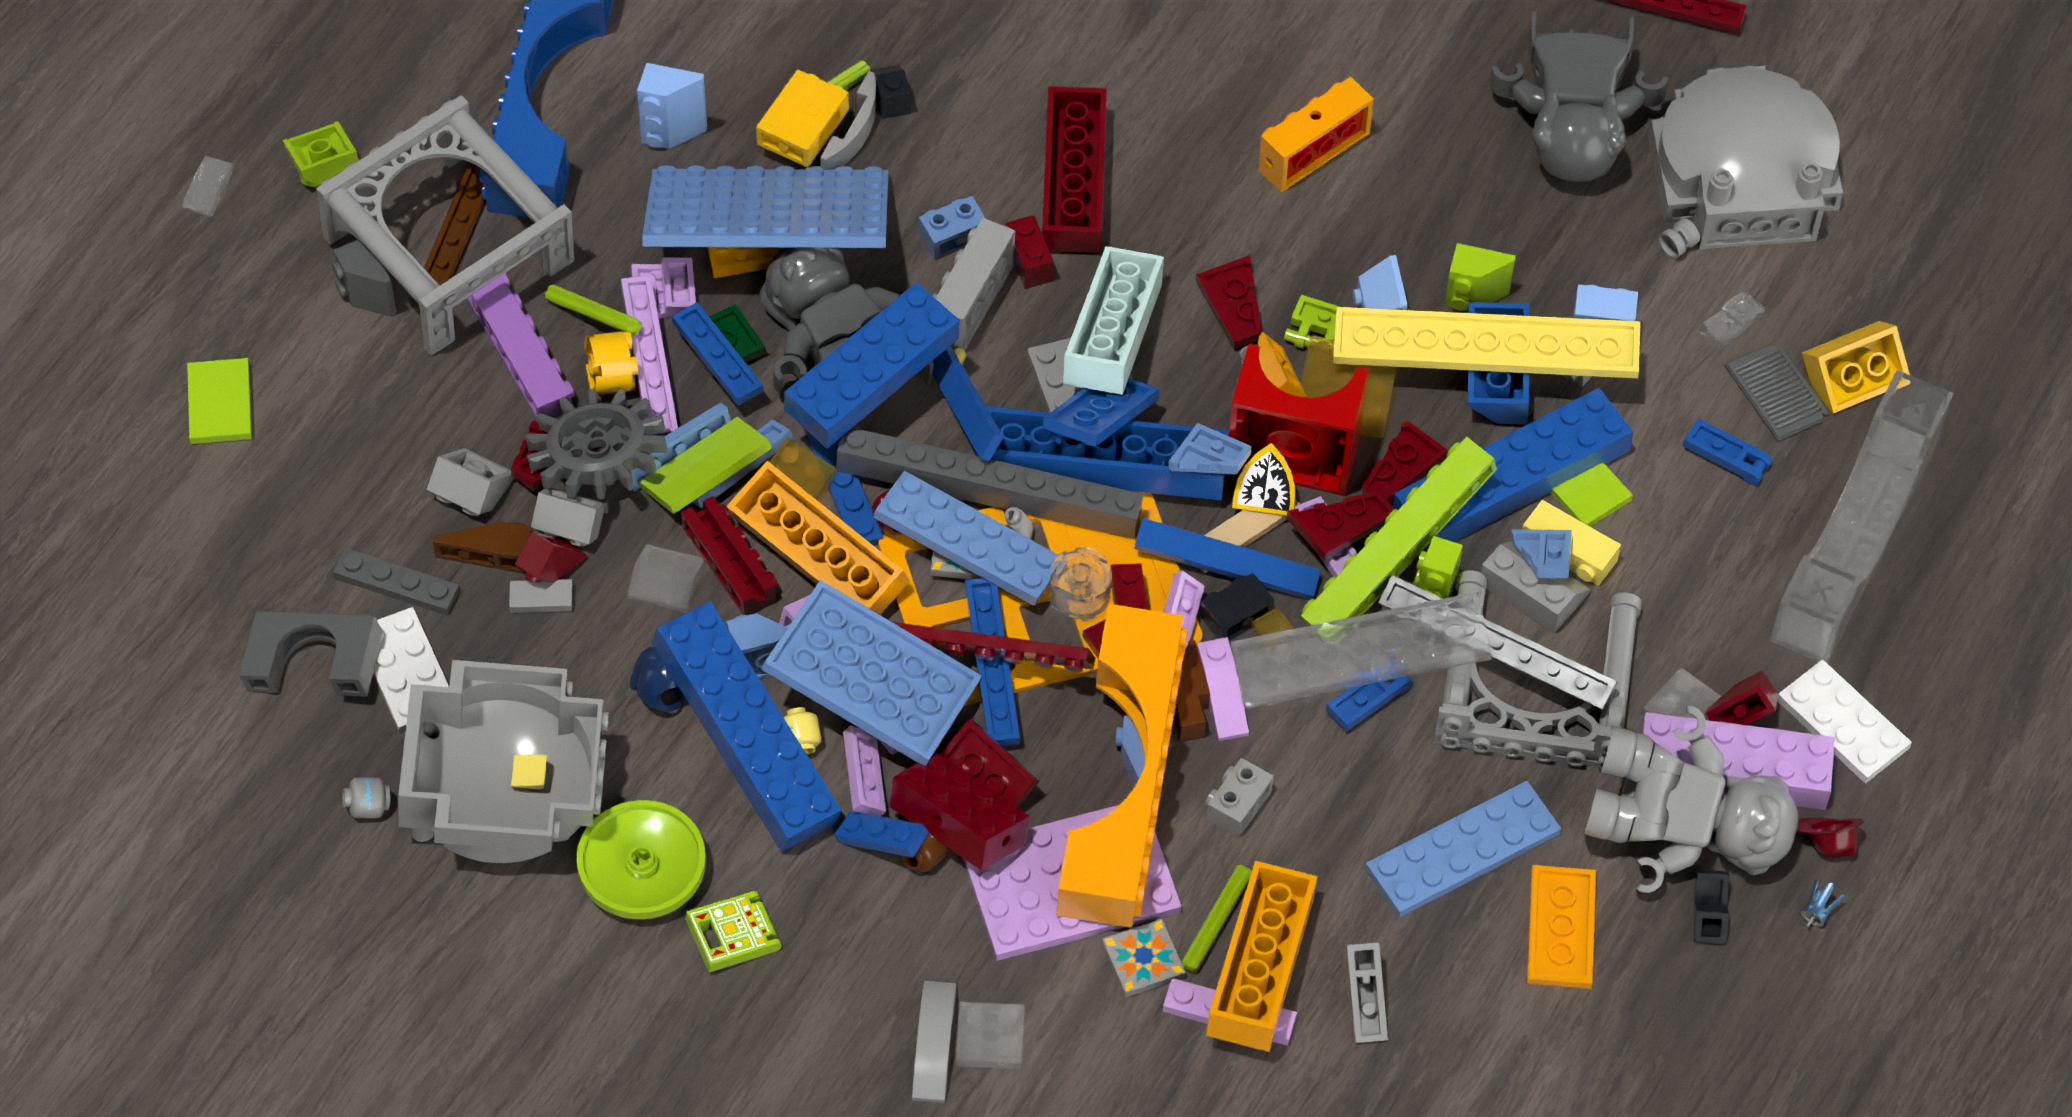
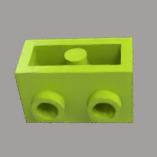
[1414,536,1463,602]

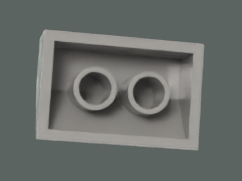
[1481,541,1591,634]

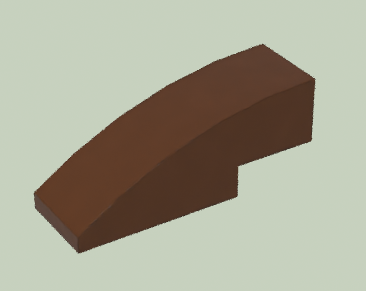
[1175,640,1210,742]

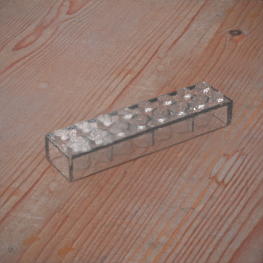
[1231,592,1492,709]

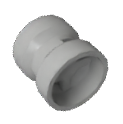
[1658,218,1700,259]

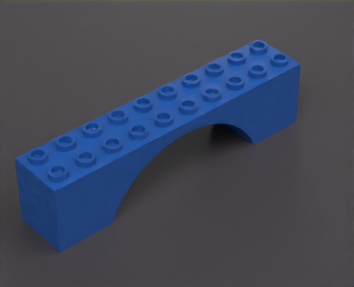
[480,0,614,218]

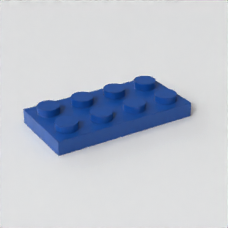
[1043,378,1159,447]

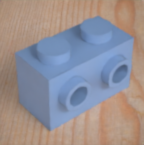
[919,196,986,260]

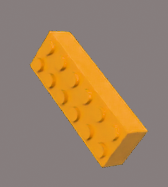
[726,461,910,615]
[1206,861,1318,1052]

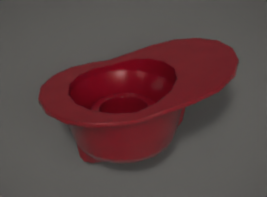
[1796,817,1864,858]

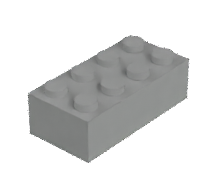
[932,218,1015,351]

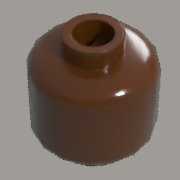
[900,833,947,872]

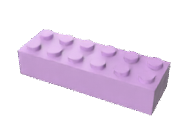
[1641,712,1835,810]

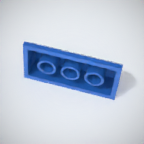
[1468,302,1529,424]

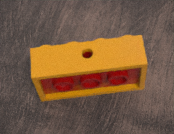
[1258,76,1374,193]

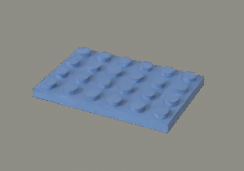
[761,580,982,766]

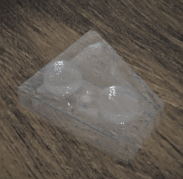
[1642,667,1721,719]

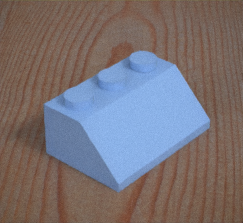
[637,63,707,149]

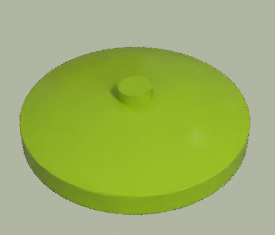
[577,800,706,919]

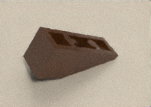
[433,521,533,574]

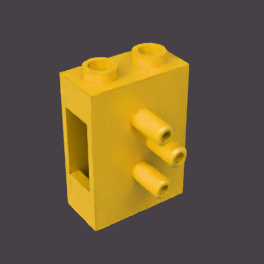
[756,69,849,167]

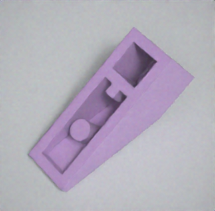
[1197,637,1249,742]

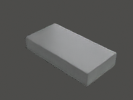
[509,579,573,613]

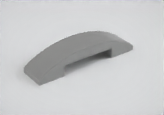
[820,71,876,170]
[912,981,957,1103]

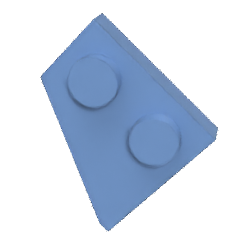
[1168,423,1251,474]
[1511,529,1572,579]

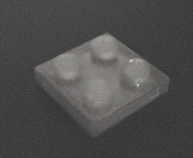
[956,1002,1025,1069]

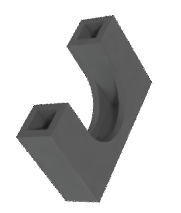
[239,610,383,697]

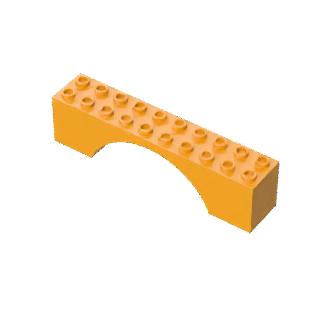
[1056,604,1188,928]

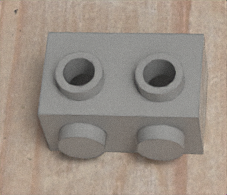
[531,488,605,546]
[1205,758,1274,838]

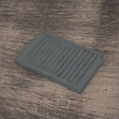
[1724,344,1829,442]

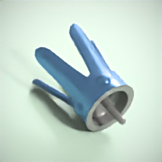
[1801,880,1845,927]

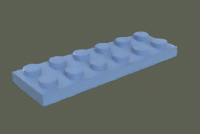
[873,471,1065,606]
[1365,781,1561,918]

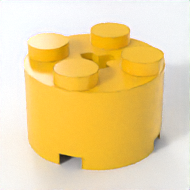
[584,331,638,395]

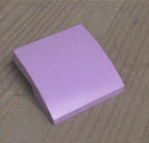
[630,257,696,319]

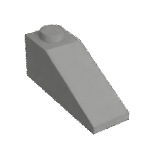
[1342,942,1388,1043]

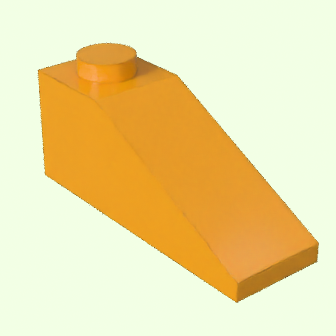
[1258,332,1307,397]

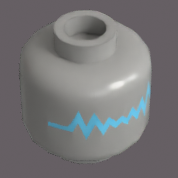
[342,777,390,818]

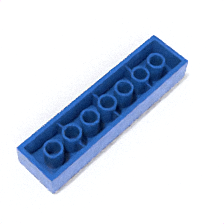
[1393,388,1633,552]
[986,406,1229,500]
[651,601,842,852]

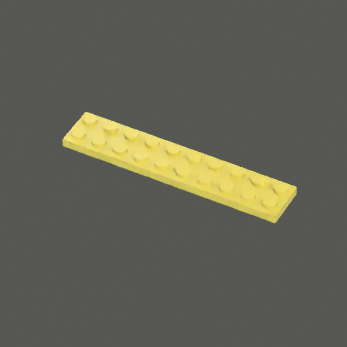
[1333,307,1640,378]

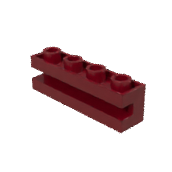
[681,496,778,616]

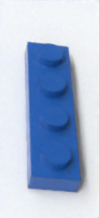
[672,302,763,406]

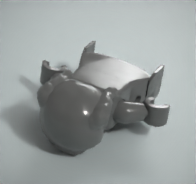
[1490,11,1668,183]
[760,247,934,393]

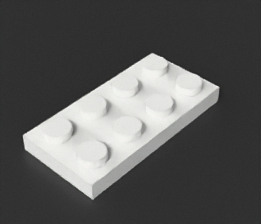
[373,607,449,733]
[1778,659,1912,784]

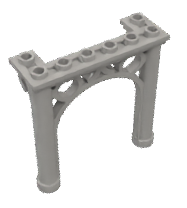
[1434,570,1642,769]

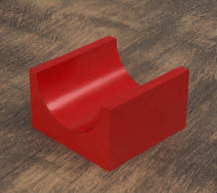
[1229,343,1369,496]

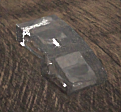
[182,156,234,217]
[1699,290,1766,349]

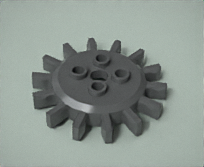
[526,388,667,499]

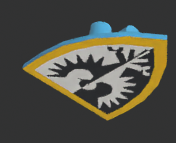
[1232,443,1295,516]

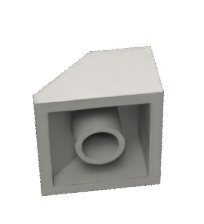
[427,448,515,516]

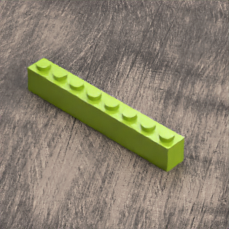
[1301,437,1497,648]

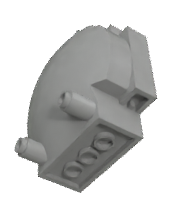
[1648,66,1843,249]
[398,660,609,863]

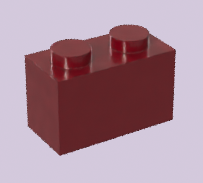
[1006,215,1054,289]

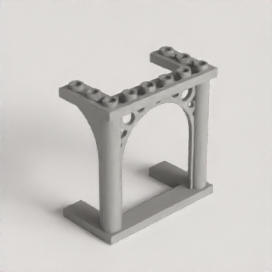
[316,95,574,356]

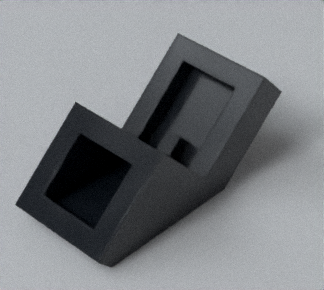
[1693,869,1730,944]

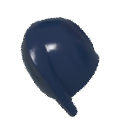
[630,647,683,712]

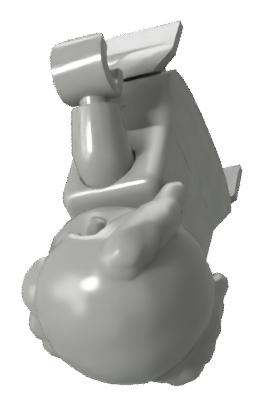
[1583,705,1798,893]

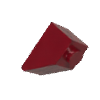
[515,532,587,584]
[1705,670,1779,725]

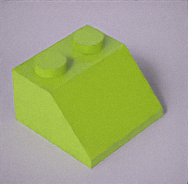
[1445,243,1516,311]

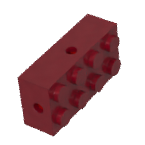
[889,753,1030,871]

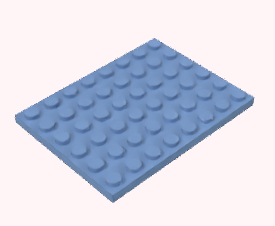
[642,165,888,248]

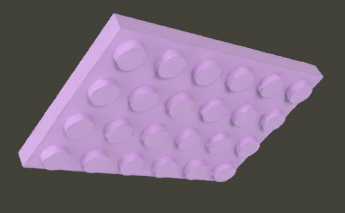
[963,805,1182,961]

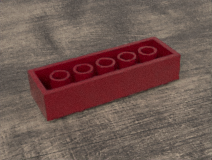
[1042,86,1107,253]

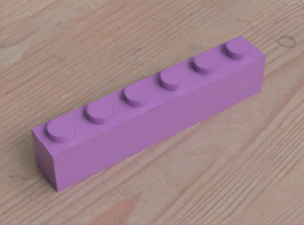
[466,273,575,421]

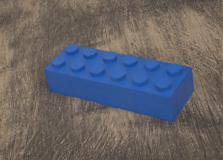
[784,282,960,449]

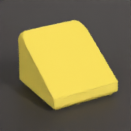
[511,754,547,790]

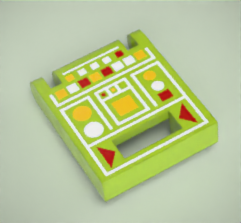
[685,891,782,973]

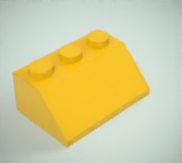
[1802,321,1911,414]

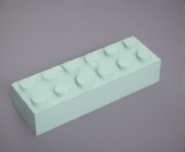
[1063,246,1164,395]

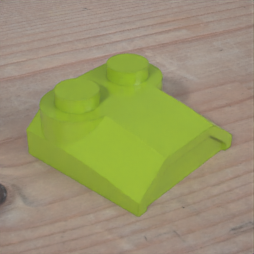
[283,121,359,187]

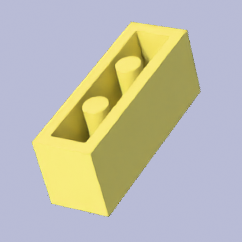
[1522,500,1621,587]

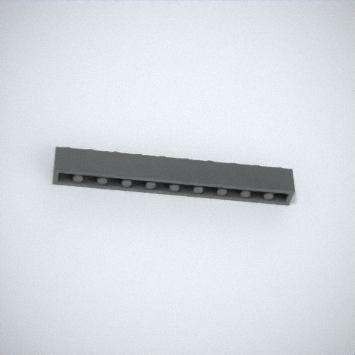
[836,428,1144,539]

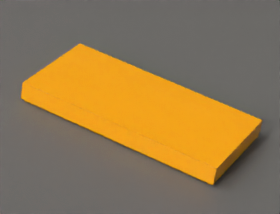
[1527,865,1596,989]

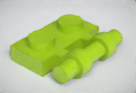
[1284,295,1339,357]

